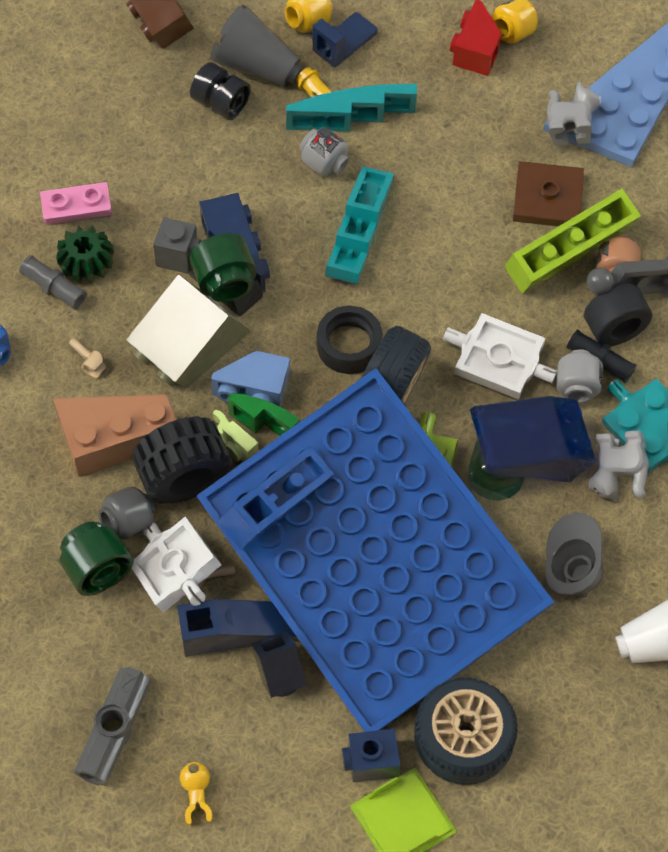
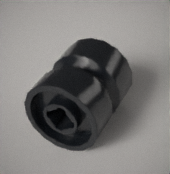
[190,62,251,120]

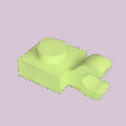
[213,410,259,462]

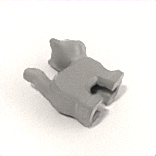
[547,82,601,146]
[589,430,649,502]

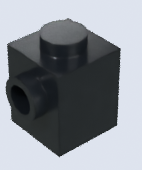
[251,631,307,698]

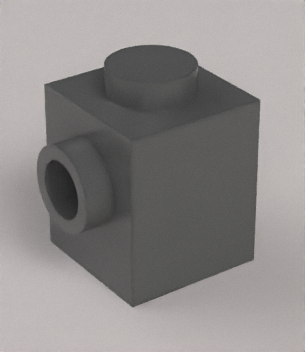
[153,217,201,274]

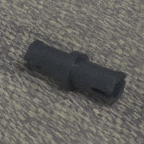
[566,329,637,384]

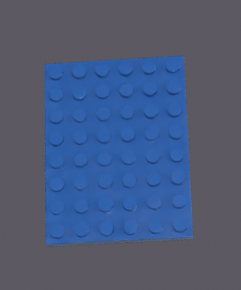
[197,368,554,732]

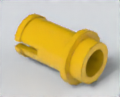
[296,67,332,97]

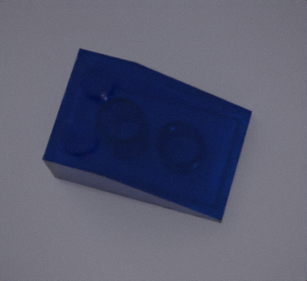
[470,396,597,482]

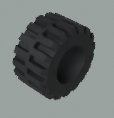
[132,416,233,504]

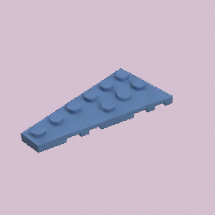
[543,23,668,168]

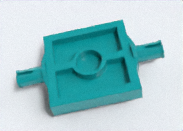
[602,378,668,474]

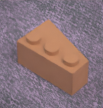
[53,395,176,477]

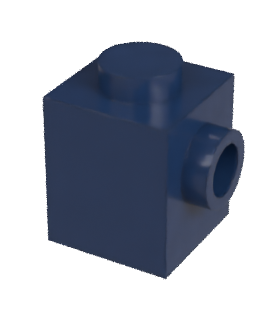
[342,728,400,783]

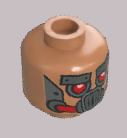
[596,236,642,272]

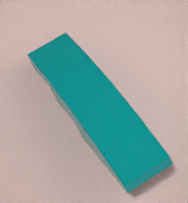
[286,84,417,132]
[325,166,394,284]

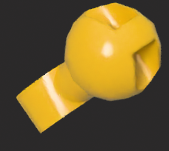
[179,762,213,826]

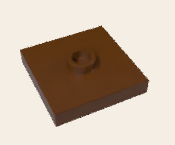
[513,161,584,226]

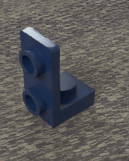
[312,12,378,68]

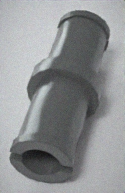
[19,255,87,310]

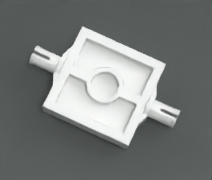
[443,313,557,400]
[132,517,221,613]

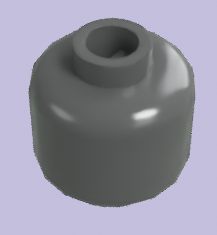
[98,486,155,540]

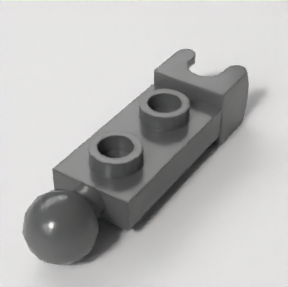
[586,255,668,297]

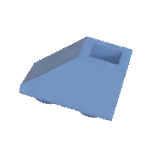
[211,351,290,407]

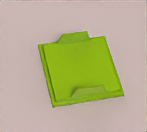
[349,767,457,852]

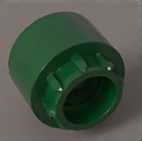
[189,233,257,303]
[59,521,134,596]

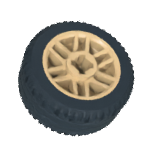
[362,326,431,405]
[414,677,518,785]

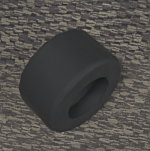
[583,283,653,346]

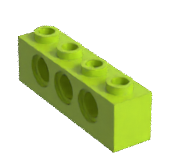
[504,189,641,294]

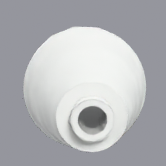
[615,600,668,663]

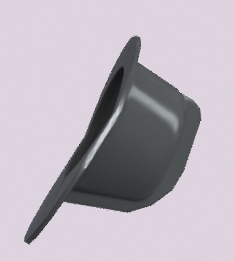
[545,513,604,598]

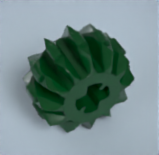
[56,225,114,284]

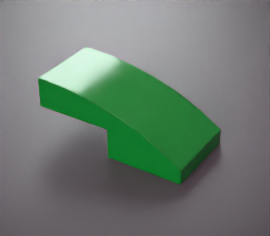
[228,393,300,436]

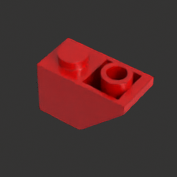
[450,0,501,76]

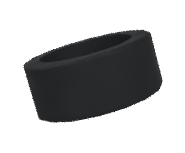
[317,305,383,374]

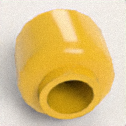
[284,0,332,33]
[492,0,538,44]

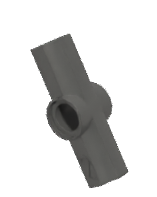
[74,667,151,786]

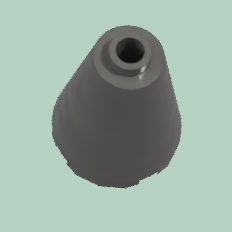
[210,4,302,86]

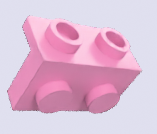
[40,182,112,225]

